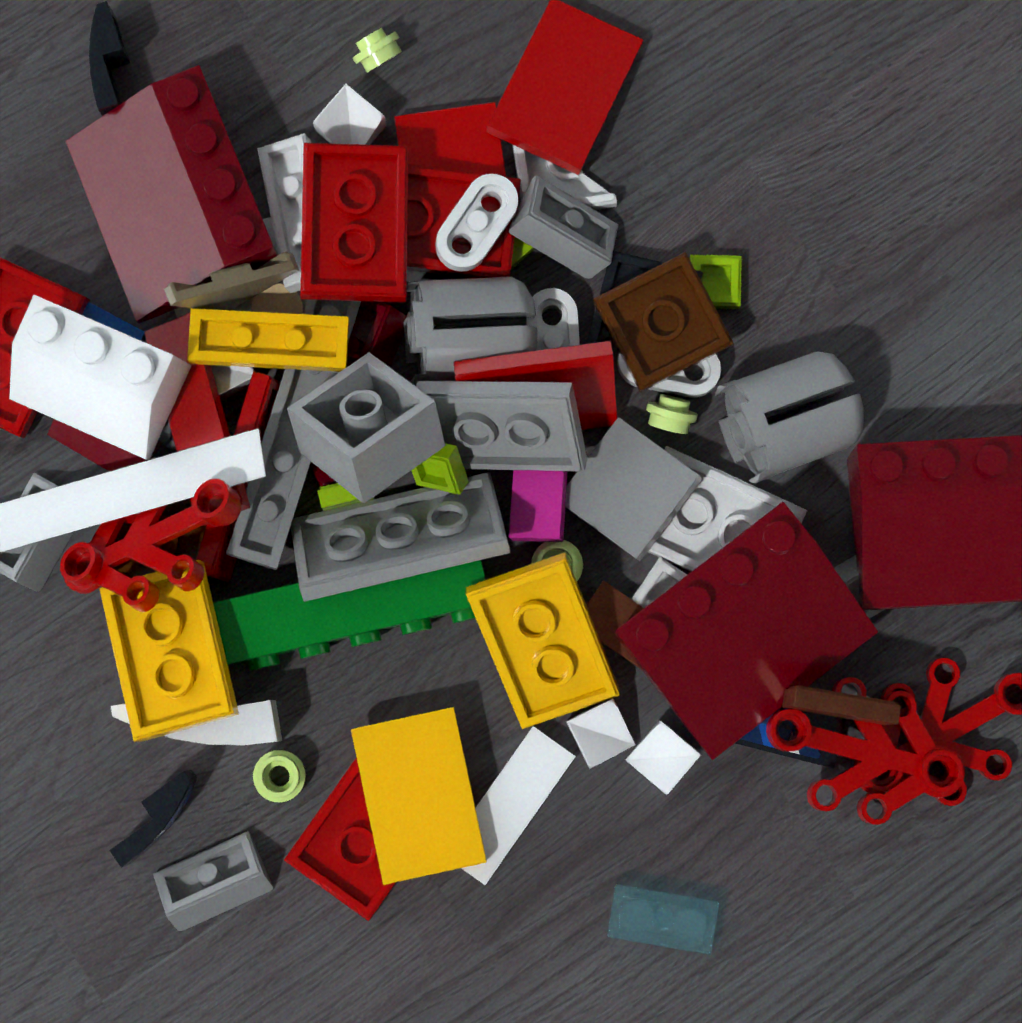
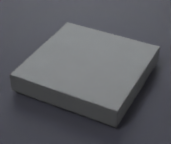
[565,417,702,562]

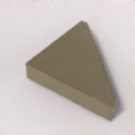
[164,251,299,310]

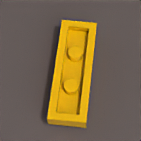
[187,308,349,372]

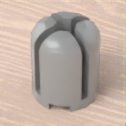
[404,277,538,384]
[715,352,865,483]

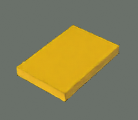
[466,552,620,729]
[99,560,239,742]
[351,707,487,885]

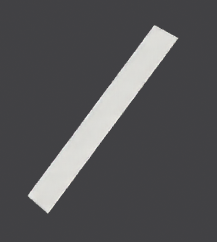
[0,428,266,552]

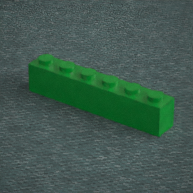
[213,560,485,671]

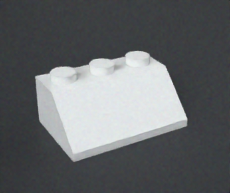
[9,295,192,460]

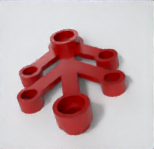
[60,479,241,612]
[853,658,1022,806]
[766,677,965,825]

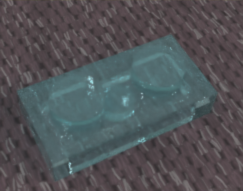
[606,883,719,955]

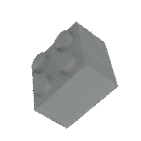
[287,353,445,504]

